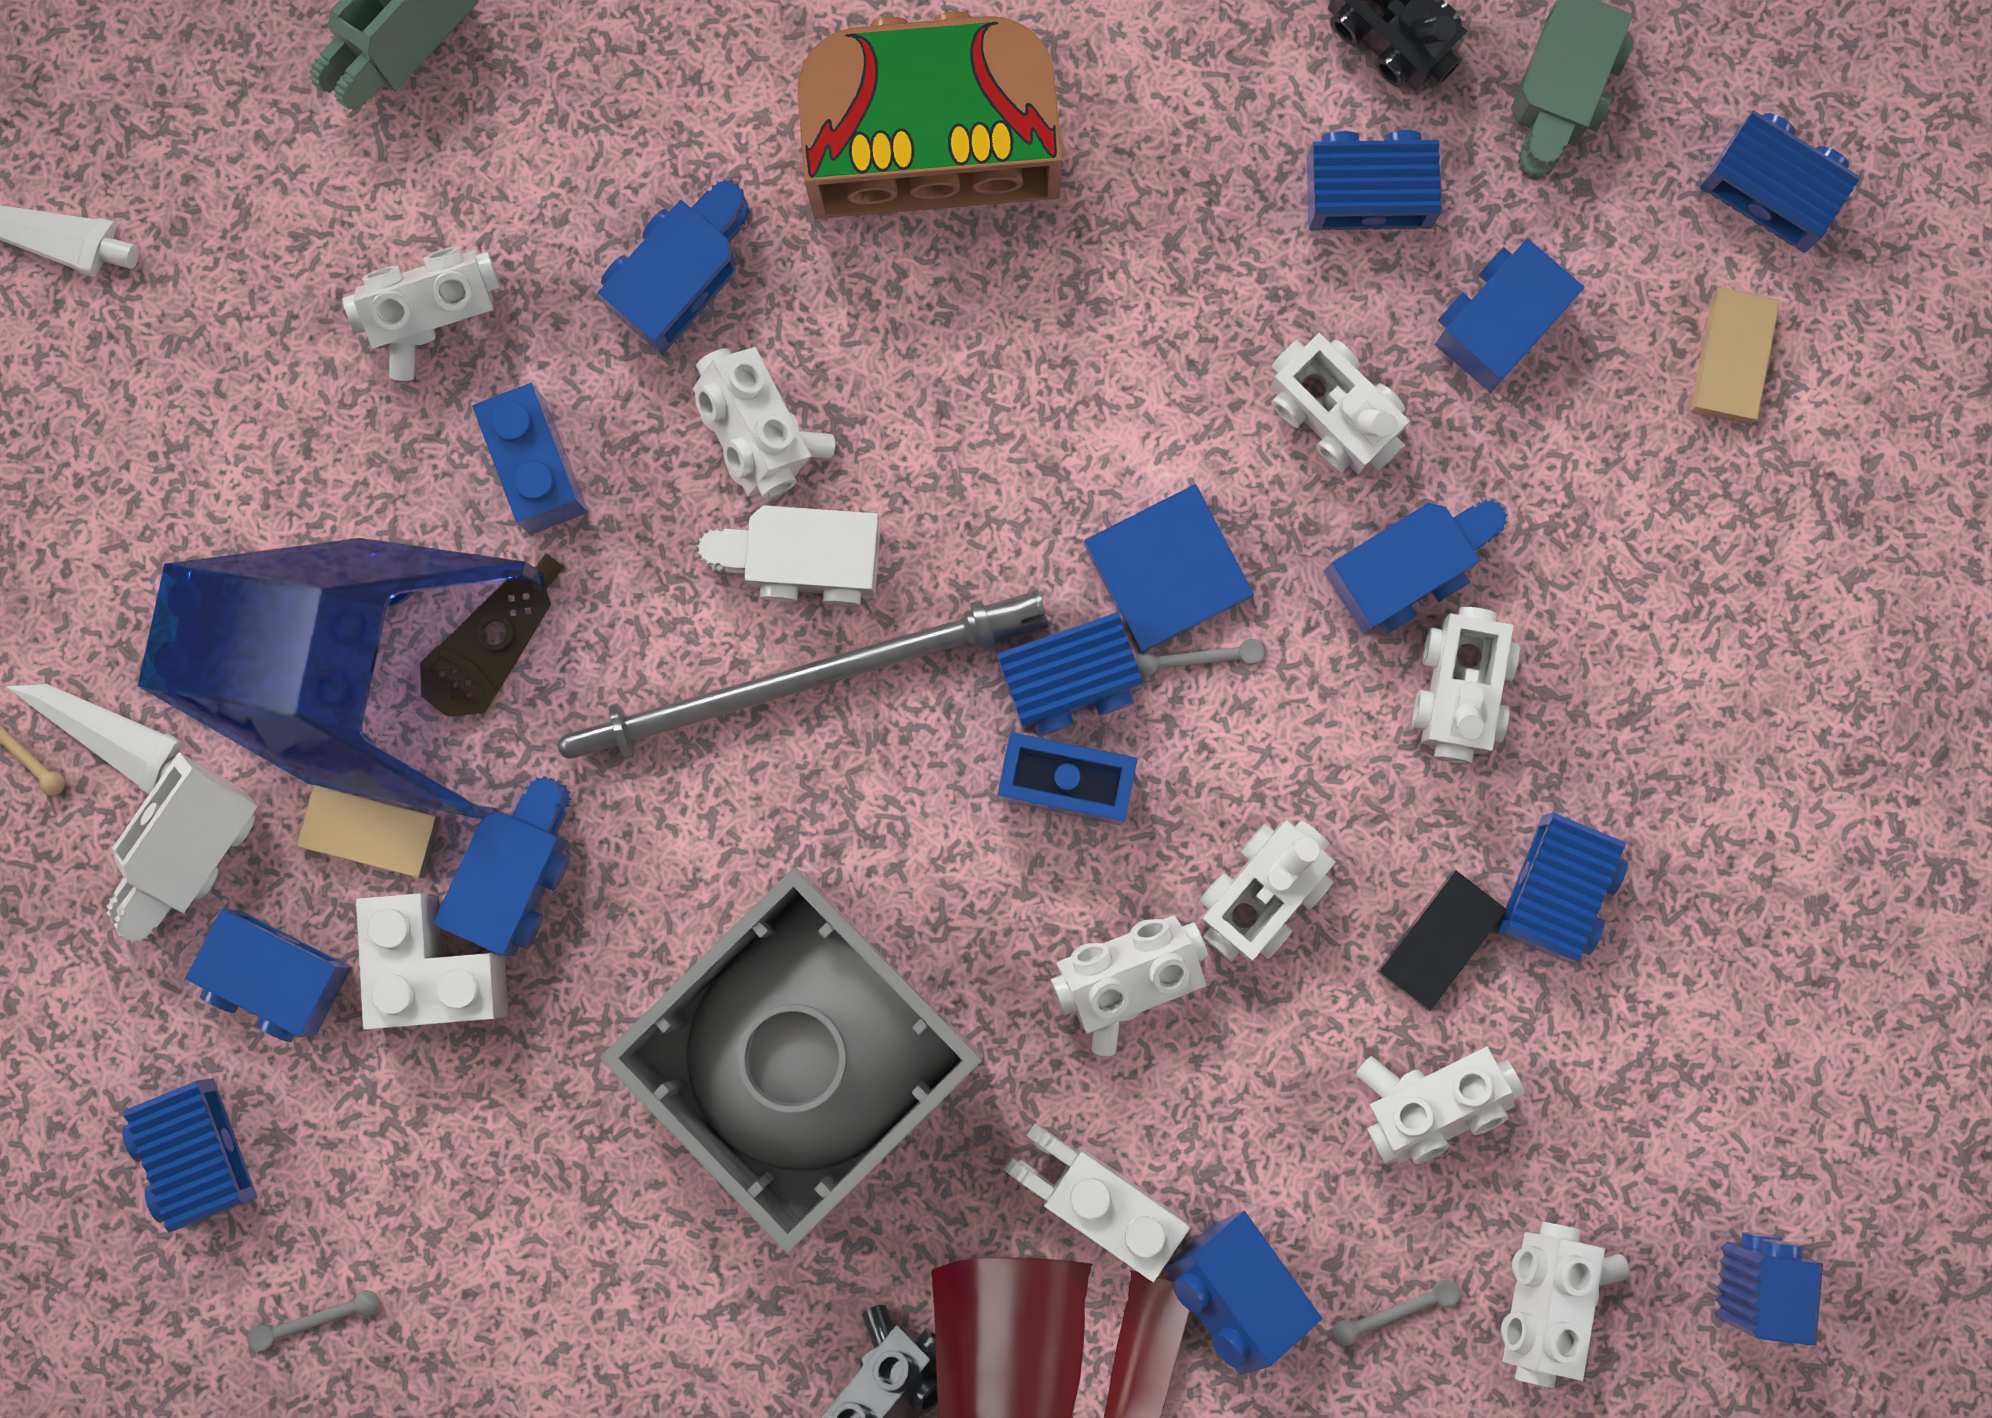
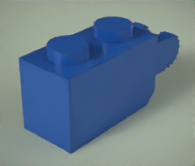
[597,179,750,355]
[1323,499,1508,636]
[433,776,572,956]

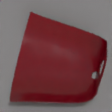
[931,1257,1190,1418]

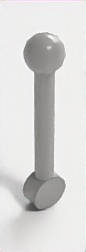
[1135,639,1264,676]
[1332,1279,1460,1346]
[248,1290,379,1351]

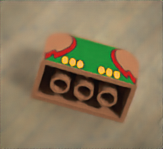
[798,11,1062,219]

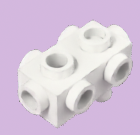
[342,247,501,381]
[1270,333,1410,475]
[693,347,835,499]
[1412,607,1520,764]
[1199,820,1336,962]
[1050,915,1208,1056]
[1356,1047,1525,1164]
[1501,1221,1630,1388]

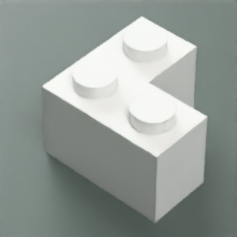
[356,893,509,1030]

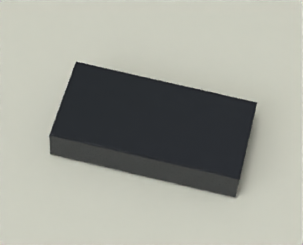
[1376,870,1507,1011]

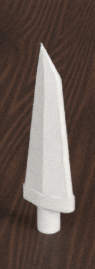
[0,205,139,277]
[6,684,182,794]

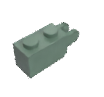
[309,0,478,111]
[1511,0,1634,180]

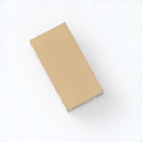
[1690,287,1780,424]
[296,785,441,878]

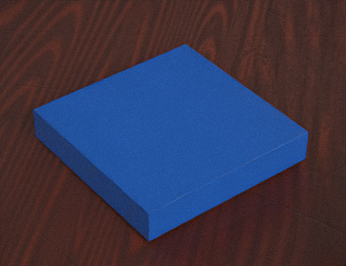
[1084,484,1254,653]

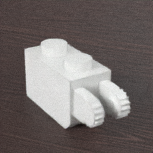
[697,505,881,606]
[106,752,258,943]
[1004,1124,1190,1282]

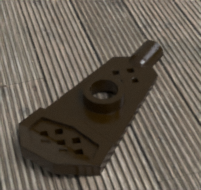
[420,554,564,717]

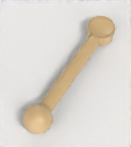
[0,725,65,796]

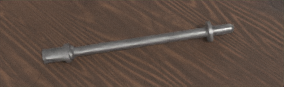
[557,588,1049,760]

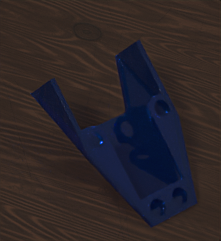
[138,538,546,819]

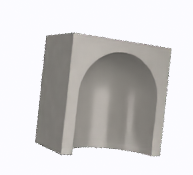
[600,868,983,1254]

